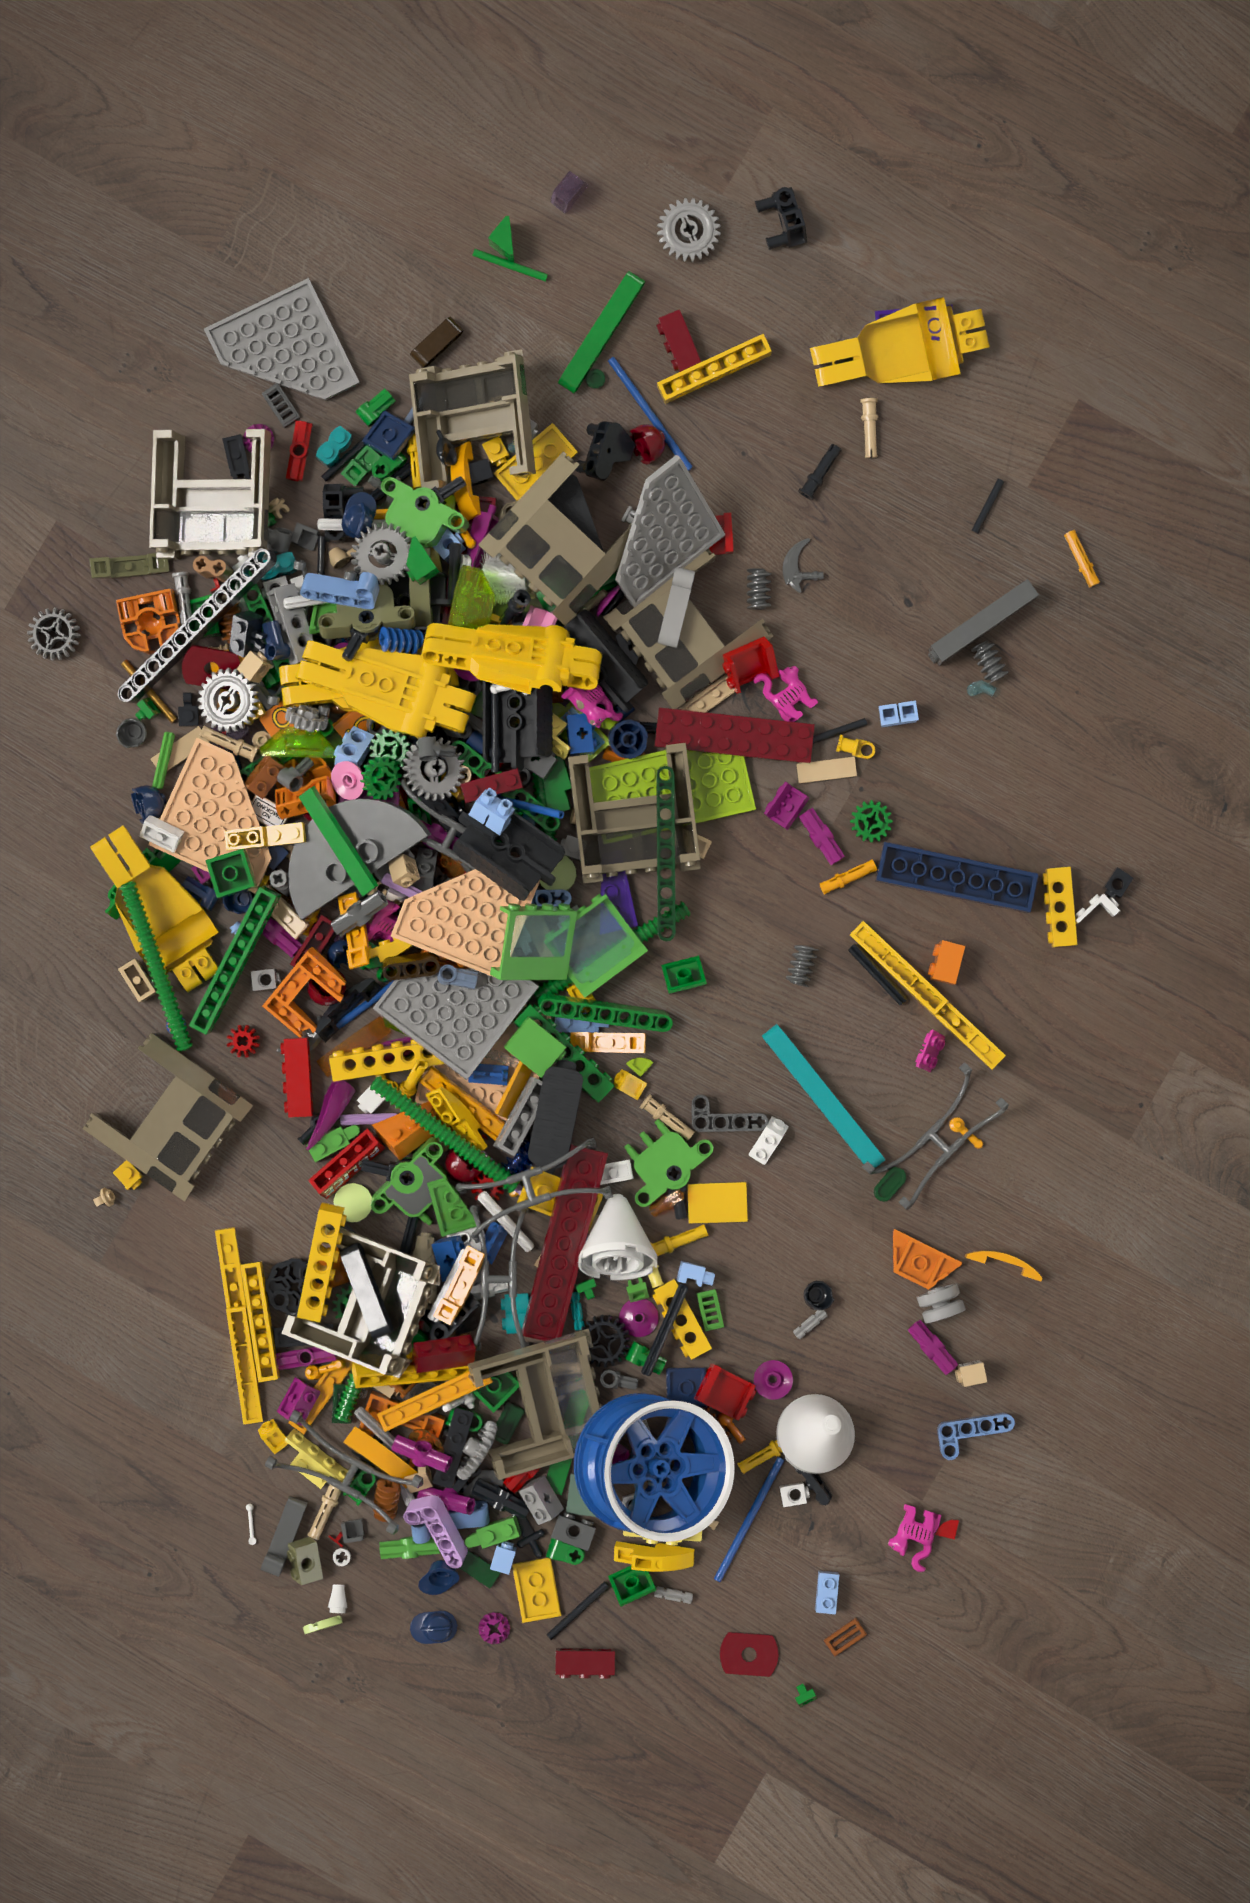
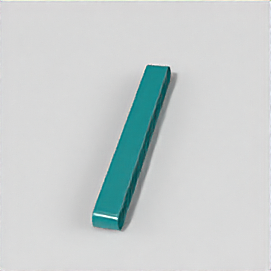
[762,1024,885,1168]

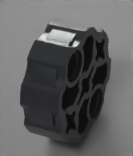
[265,1258,324,1316]

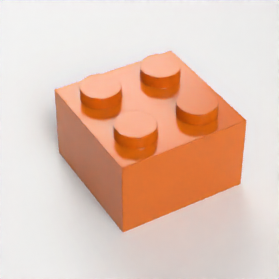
[928,940,965,985]

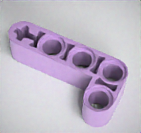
[403,1495,468,1568]

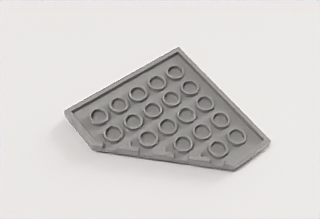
[204,278,360,400]
[615,455,725,608]
[373,968,539,1080]

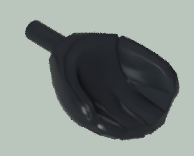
[436,430,458,467]

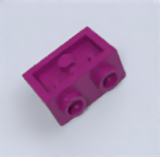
[277,1377,320,1426]

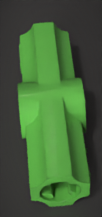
[379,1537,440,1559]

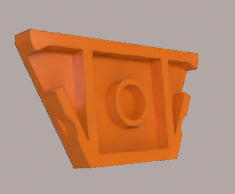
[893,1229,962,1290]

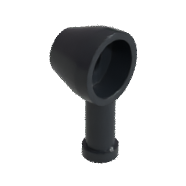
[297,1113,320,1145]

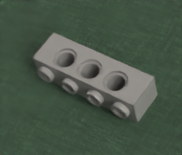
[267,583,314,665]
[493,1077,542,1156]

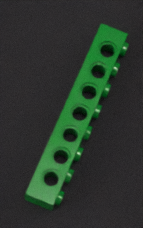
[189,886,281,1035]

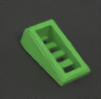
[697,1289,724,1331]

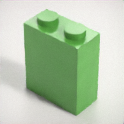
[504,1016,566,1078]

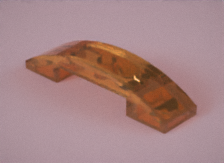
[316,1016,391,1077]

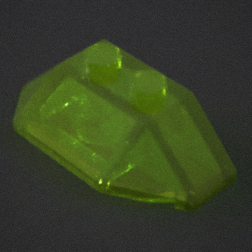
[448,565,496,629]
[260,727,336,758]

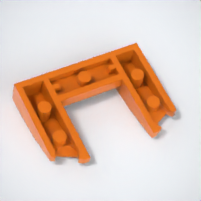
[262,947,346,1038]
[359,1390,446,1467]

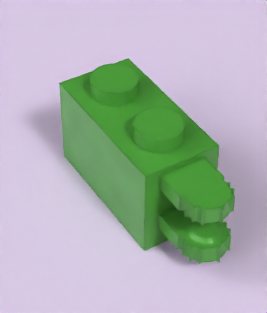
[306,1125,360,1162]
[465,1515,522,1549]

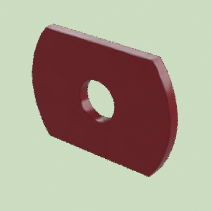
[182,645,241,690]
[720,1632,779,1677]

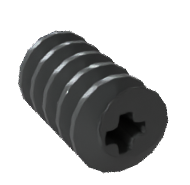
[747,568,771,610]
[970,640,1009,684]
[786,945,819,988]

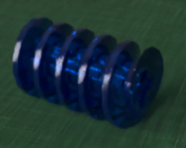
[501,1135,533,1175]

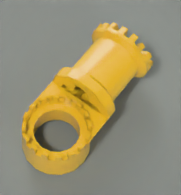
[836,735,875,759]

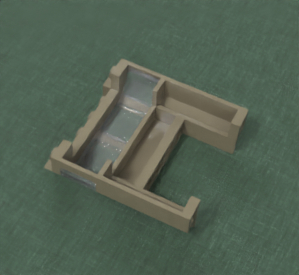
[468,1329,602,1480]

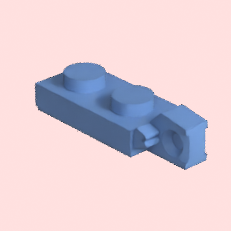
[555,1013,609,1033]

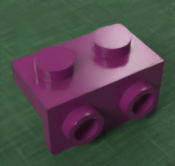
[764,782,810,830]

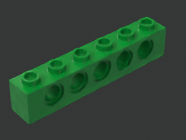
[512,1004,614,1103]

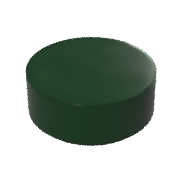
[586,369,605,389]

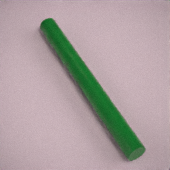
[472,249,548,282]

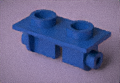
[468,1064,509,1085]
[481,1222,508,1264]

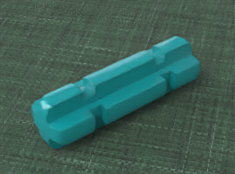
[570,1292,585,1330]

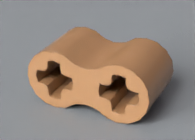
[193,556,234,582]

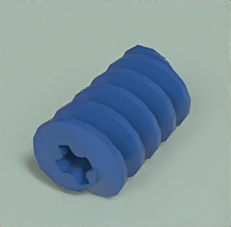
[379,627,423,655]

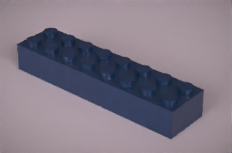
[875,842,1038,913]

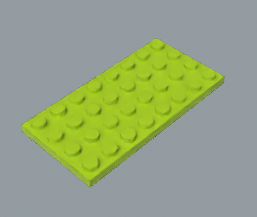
[589,750,756,845]

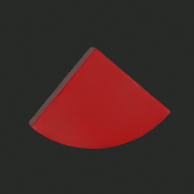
[935,1519,959,1540]

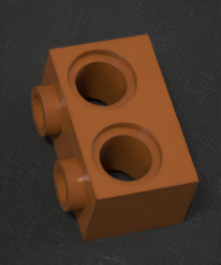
[244,752,286,800]

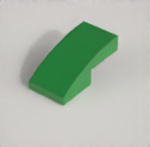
[341,445,382,486]

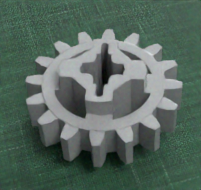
[285,705,328,732]

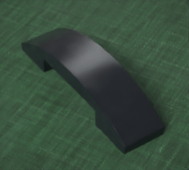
[315,978,382,1043]

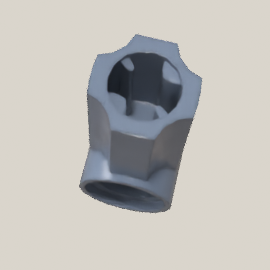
[437,965,478,990]

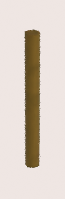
[121,660,177,724]

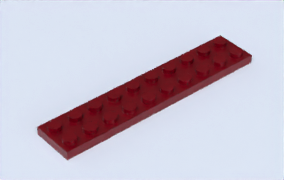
[521,1144,608,1343]

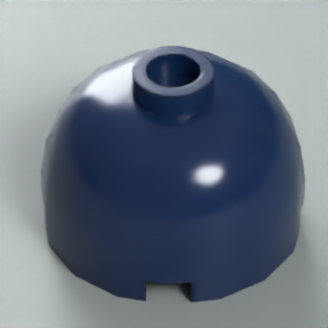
[608,719,648,759]
[131,785,166,824]

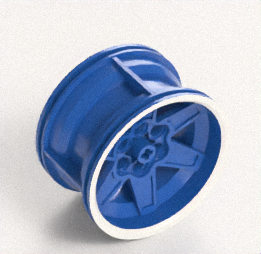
[574,1393,734,1542]

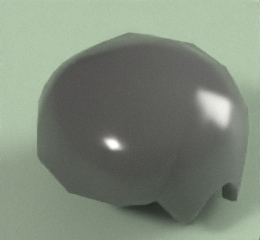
[116,718,147,748]

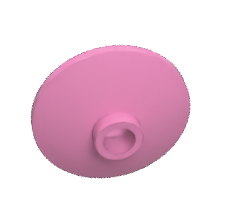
[331,761,365,800]

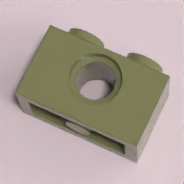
[287,1537,323,1585]

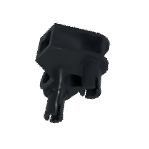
[755,187,807,250]
[575,421,636,481]
[322,484,364,543]
[420,1292,487,1340]

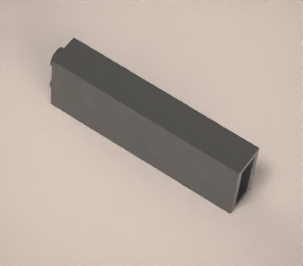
[928,579,1039,666]

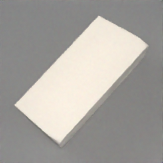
[139,816,184,853]

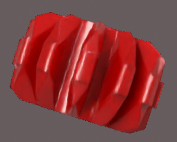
[227,1025,260,1057]
[471,1172,504,1201]

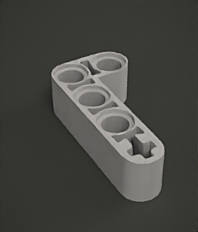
[658,567,695,648]

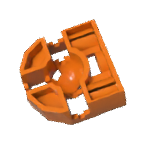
[116,589,181,655]
[275,755,336,820]

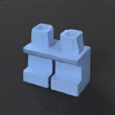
[878,701,919,727]
[469,788,515,835]
[676,1261,715,1287]

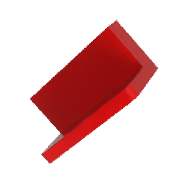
[709,513,734,555]

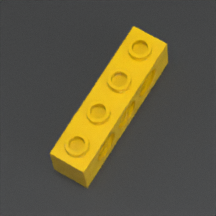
[1042,867,1077,948]
[652,1279,712,1360]

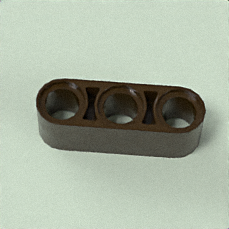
[410,316,464,368]
[382,952,440,980]

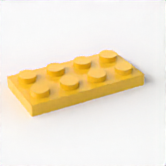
[493,423,578,501]
[517,1166,603,1231]

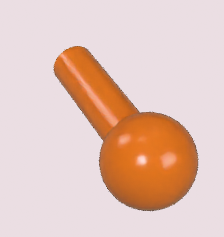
[717,1412,746,1444]

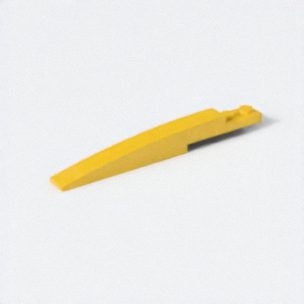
[850,921,1006,1070]
[215,1227,263,1425]

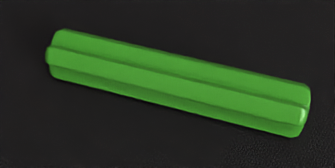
[152,732,175,789]

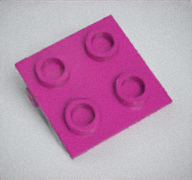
[915,1029,945,1073]

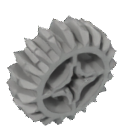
[27,608,81,661]

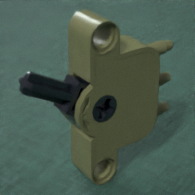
[318,581,416,662]

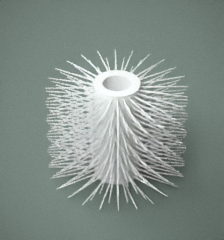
[477,546,535,604]

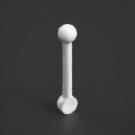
[246,1504,257,1545]

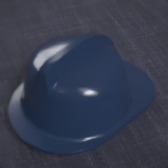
[341,492,376,538]
[418,1560,460,1595]
[410,1611,457,1644]

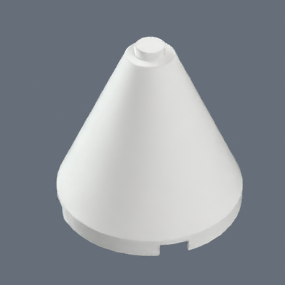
[578,1194,657,1280]
[776,1394,855,1474]

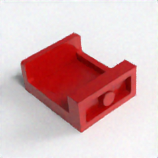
[722,636,779,694]
[694,1363,756,1421]

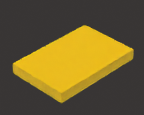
[687,1182,748,1223]
[512,1557,561,1623]

